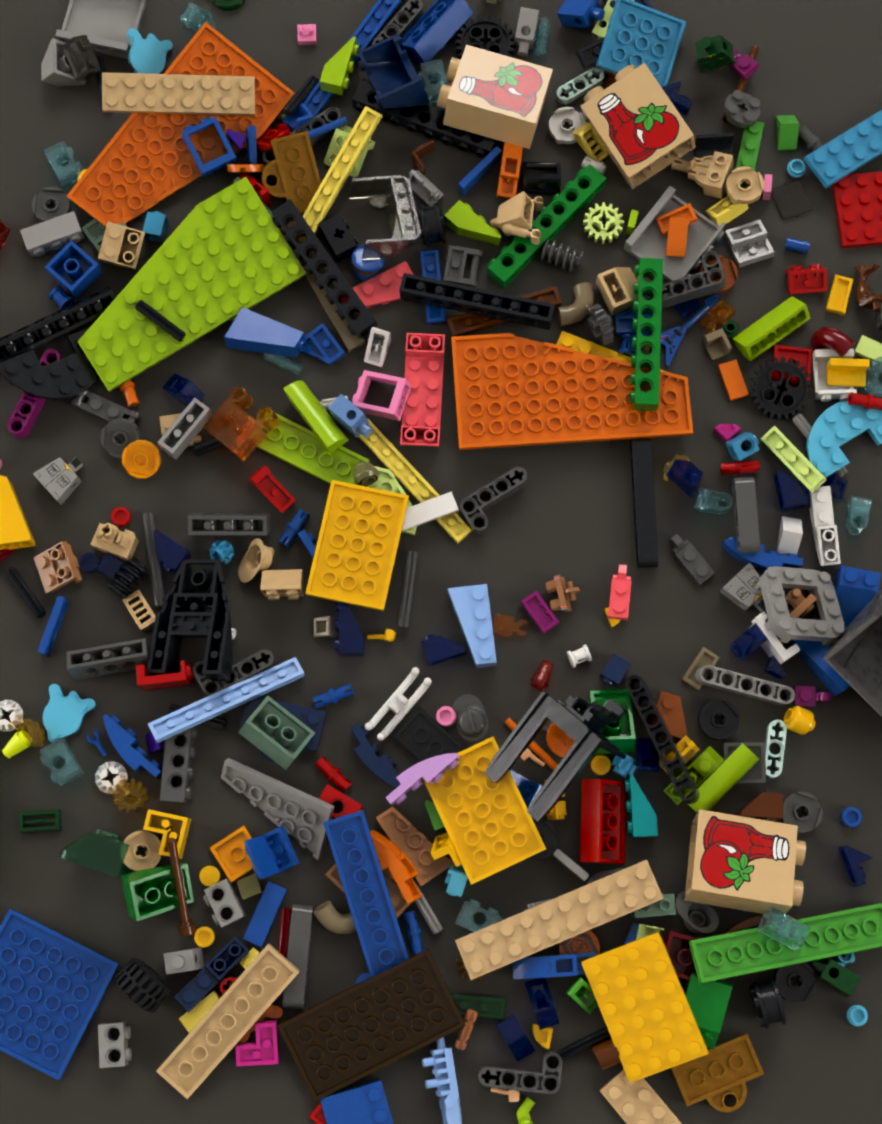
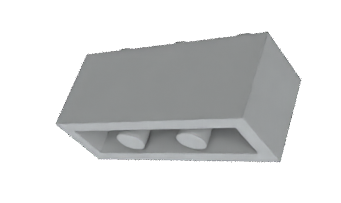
[20,211,85,257]
[157,398,213,460]

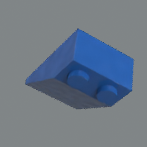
[834,566,881,631]
[320,1079,393,1124]

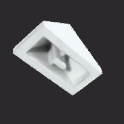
[364,327,391,367]
[776,516,803,556]

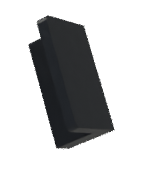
[694,133,734,158]

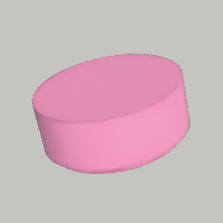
[436,706,457,727]

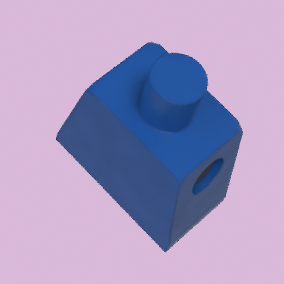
[557,0,605,28]

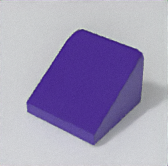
[226,129,245,153]
[145,732,164,754]

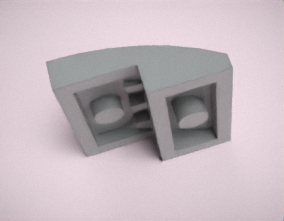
[725,219,774,268]

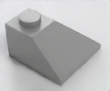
[41,38,86,87]

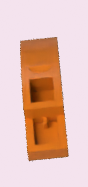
[496,142,523,199]
[370,830,423,904]

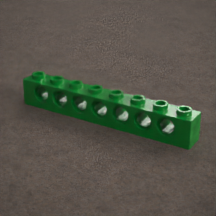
[487,164,607,289]
[630,257,663,411]

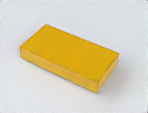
[825,274,854,316]

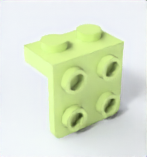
[324,125,375,177]

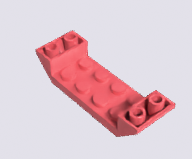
[400,333,445,447]

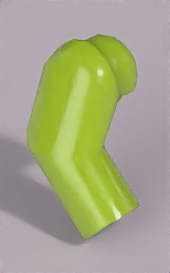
[516,1097,535,1124]

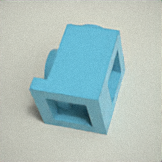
[445,861,468,897]

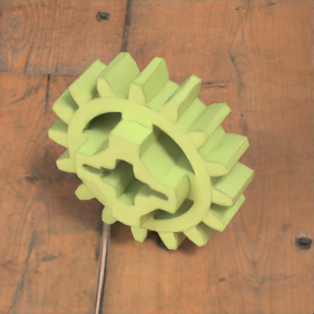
[583,202,624,244]

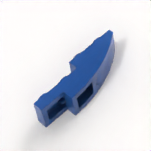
[722,537,803,572]
[103,714,162,779]
[512,952,596,979]

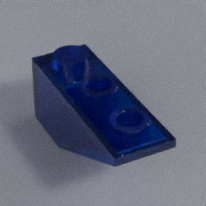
[335,601,364,656]

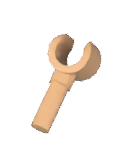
[520,748,545,767]
[491,1087,520,1102]

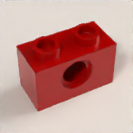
[318,784,363,818]

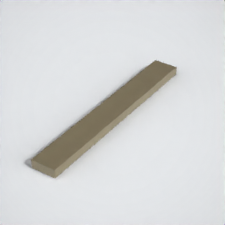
[279,221,366,352]

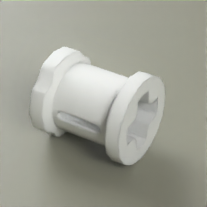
[567,644,592,668]

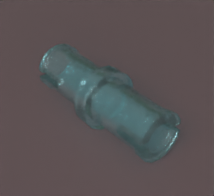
[534,17,551,57]
[263,353,303,375]

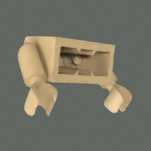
[490,191,544,245]

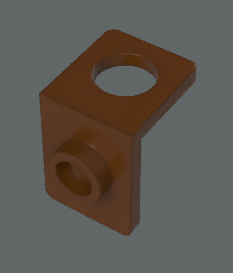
[412,140,435,176]

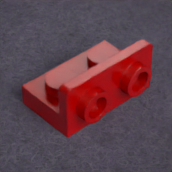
[785,264,827,294]

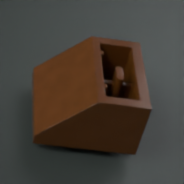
[734,792,783,822]

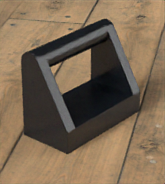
[522,162,561,194]

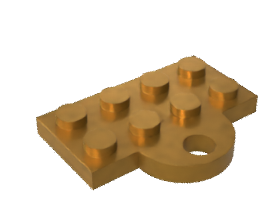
[262,131,321,213]
[671,1033,764,1112]

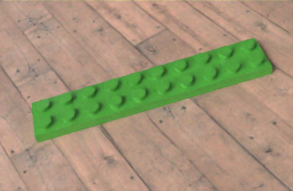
[689,903,882,984]

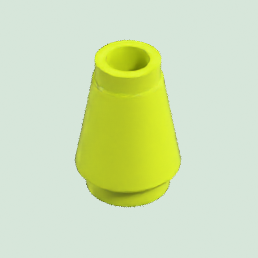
[2,730,33,759]

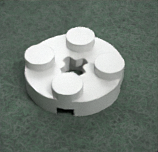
[548,107,586,144]

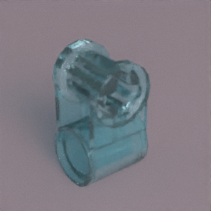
[179,2,216,31]
[693,488,733,515]
[846,495,872,535]

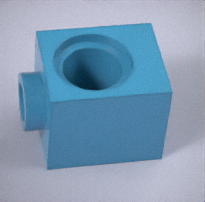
[143,211,169,243]
[725,432,760,461]

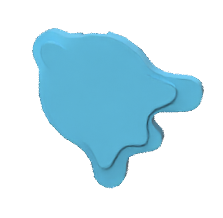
[127,28,173,74]
[42,684,96,743]

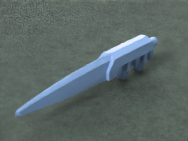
[422,1037,462,1124]

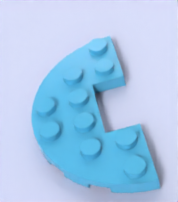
[806,400,882,478]

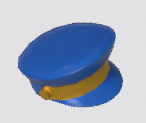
[351,244,385,281]

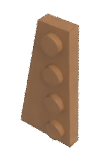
[375,806,452,887]

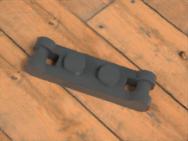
[70,390,141,423]

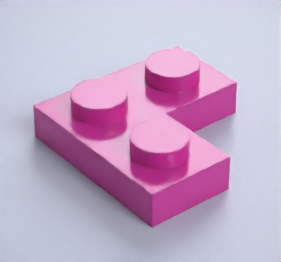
[235,1020,279,1067]

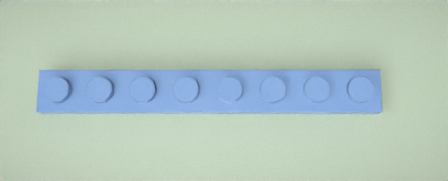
[148,657,305,743]

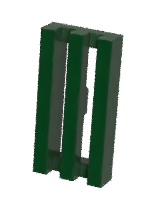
[19,809,62,833]

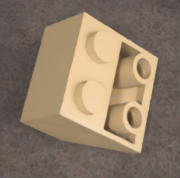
[98,221,145,269]
[596,267,646,316]
[260,569,304,600]

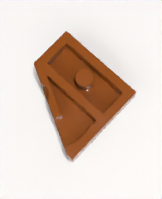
[651,691,688,740]

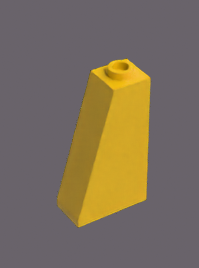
[0,475,35,550]

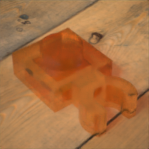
[700,299,736,332]
[493,613,528,637]

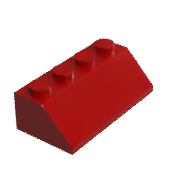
[580,779,627,864]

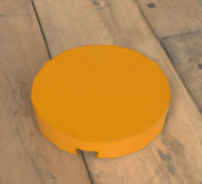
[122,440,161,479]

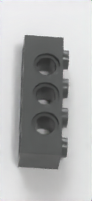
[188,512,270,535]
[66,638,150,680]
[160,726,198,804]

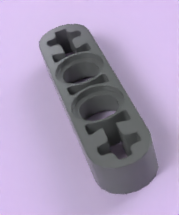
[372,0,423,45]

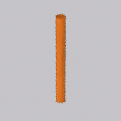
[504,717,558,771]

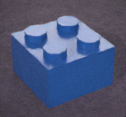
[45,240,103,299]

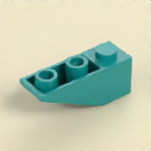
[624,775,658,838]

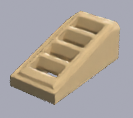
[122,589,156,633]

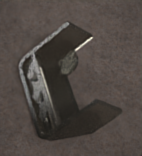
[349,175,421,260]

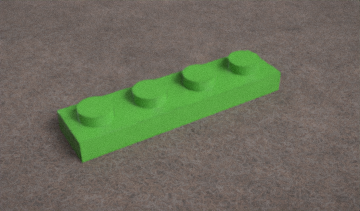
[735,121,764,189]

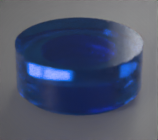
[79,553,100,573]

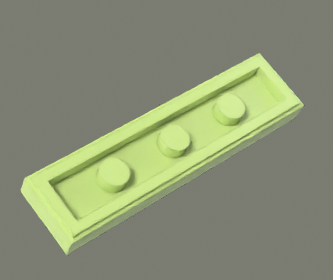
[760,425,827,493]

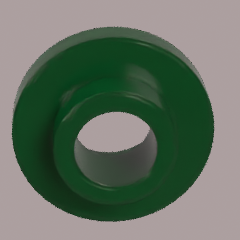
[720,319,740,338]

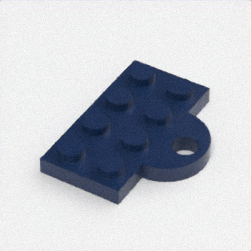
[239,697,326,763]

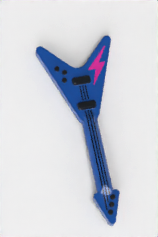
[661,295,719,368]

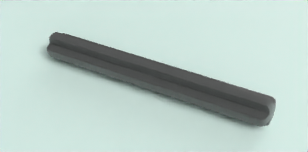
[142,512,165,608]

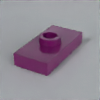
[520,590,560,634]

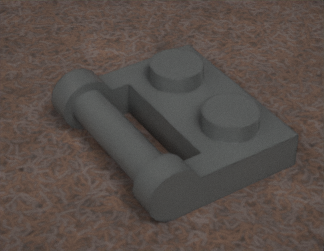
[443,245,483,288]

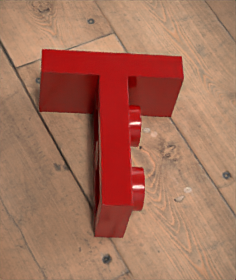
[247,465,296,513]

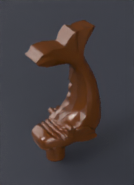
[855,263,882,312]

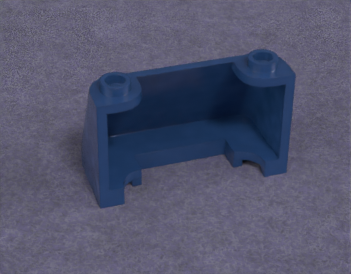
[358,34,430,109]

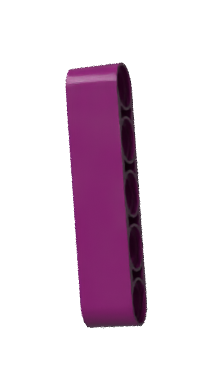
[7,349,62,439]

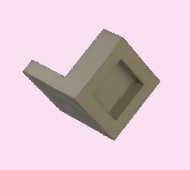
[702,328,732,361]

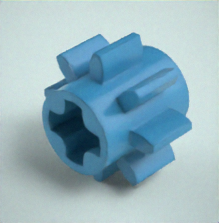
[209,540,235,565]
[611,753,637,778]

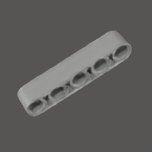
[695,665,795,706]

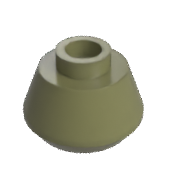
[354,462,380,486]

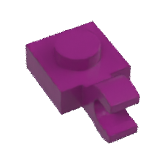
[732,48,759,80]
[794,686,831,707]

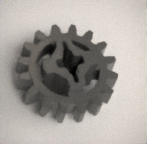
[587,304,615,346]

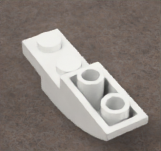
[809,486,841,566]

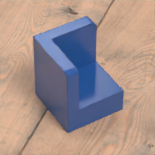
[282,103,314,132]

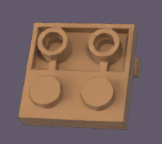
[34,541,83,594]
[785,589,817,618]

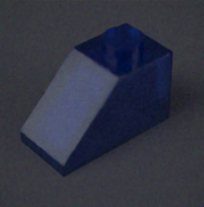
[162,373,206,407]
[666,459,703,497]
[773,470,810,512]
[154,530,191,573]
[730,624,768,660]
[421,634,466,667]
[525,978,560,1030]
[496,1014,535,1062]

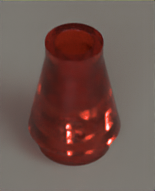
[530,660,554,691]

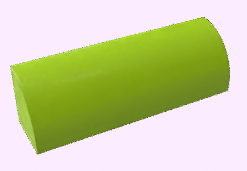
[732,296,811,361]
[283,380,349,453]
[688,743,760,812]

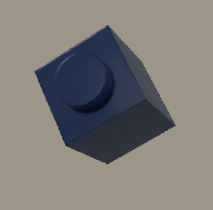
[600,654,631,687]

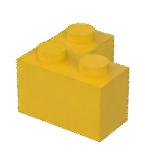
[143,809,192,859]

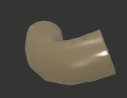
[558,282,594,327]
[313,901,357,934]

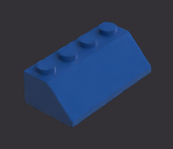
[401,0,473,64]

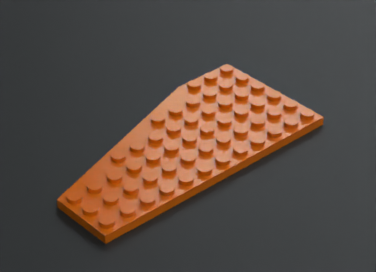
[66,22,295,227]
[451,333,693,450]

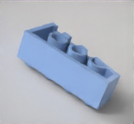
[447,584,497,668]

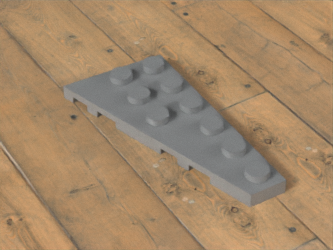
[221,758,335,860]

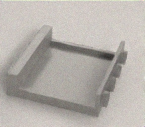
[55,0,147,59]
[624,186,725,282]

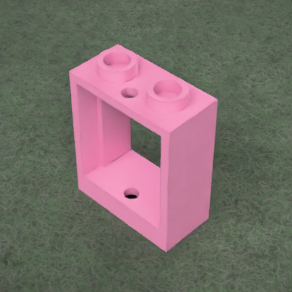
[352,370,411,421]

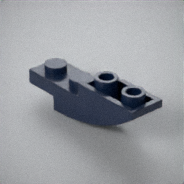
[350,723,401,789]
[174,936,249,1013]

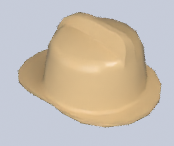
[238,538,275,583]

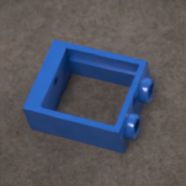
[182,116,236,178]

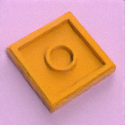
[210,826,254,883]

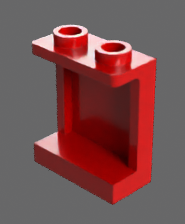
[136,660,195,691]

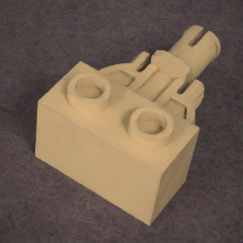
[671,151,734,199]
[90,523,139,561]

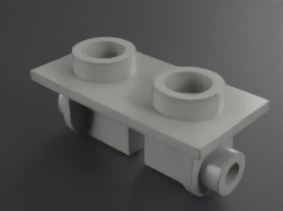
[404,169,444,206]

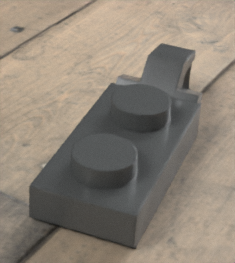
[670,534,715,586]

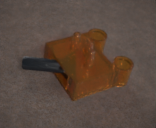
[193,386,280,462]

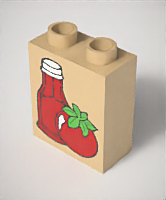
[437,45,553,149]
[581,63,696,189]
[684,809,806,917]

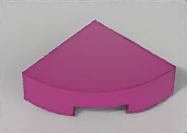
[713,424,741,442]

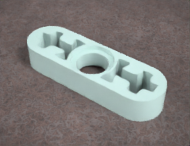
[556,67,604,105]
[765,719,787,778]

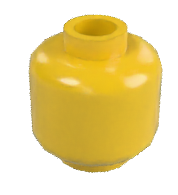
[784,706,816,735]

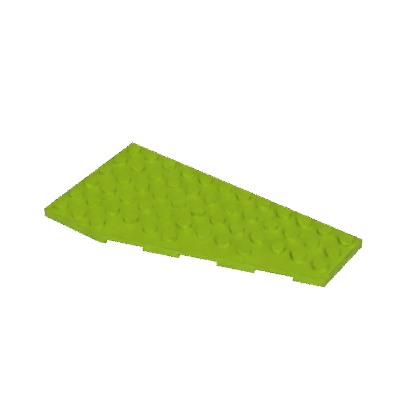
[77,177,307,392]

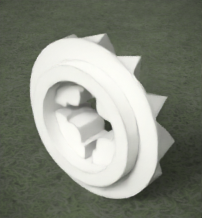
[0,699,23,732]
[95,761,128,794]

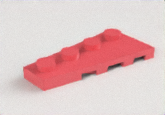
[341,261,414,308]

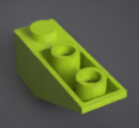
[320,36,359,95]
[444,200,501,246]
[663,746,724,805]

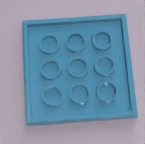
[595,0,686,92]

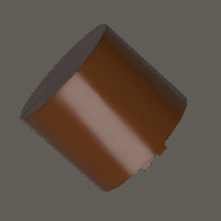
[592,1038,621,1071]

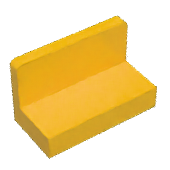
[826,358,870,387]
[430,832,461,867]

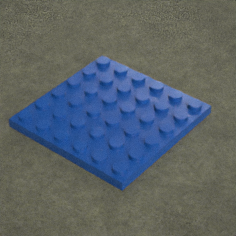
[0,908,120,1081]

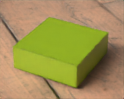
[625,209,639,235]

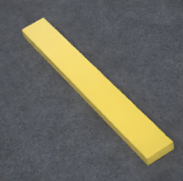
[298,106,382,243]
[358,419,472,544]

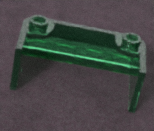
[59,829,144,878]

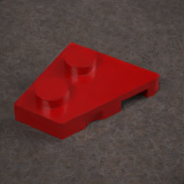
[240,173,271,208]

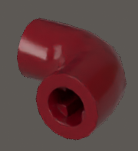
[810,327,855,357]

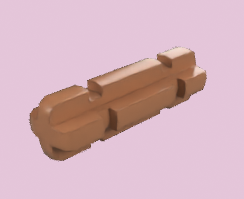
[455,1009,478,1050]

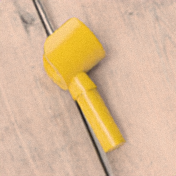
[367,629,396,642]

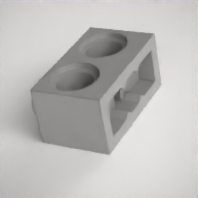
[203,879,246,928]
[98,1021,132,1068]

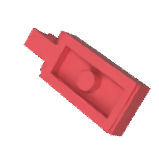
[608,564,631,620]

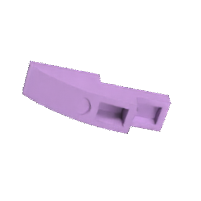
[385,753,461,805]

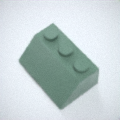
[238,696,315,770]

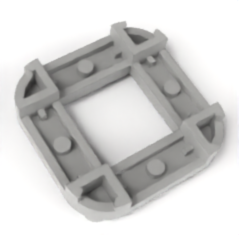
[756,566,845,646]

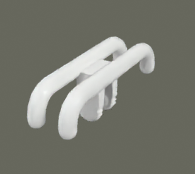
[365,667,432,741]

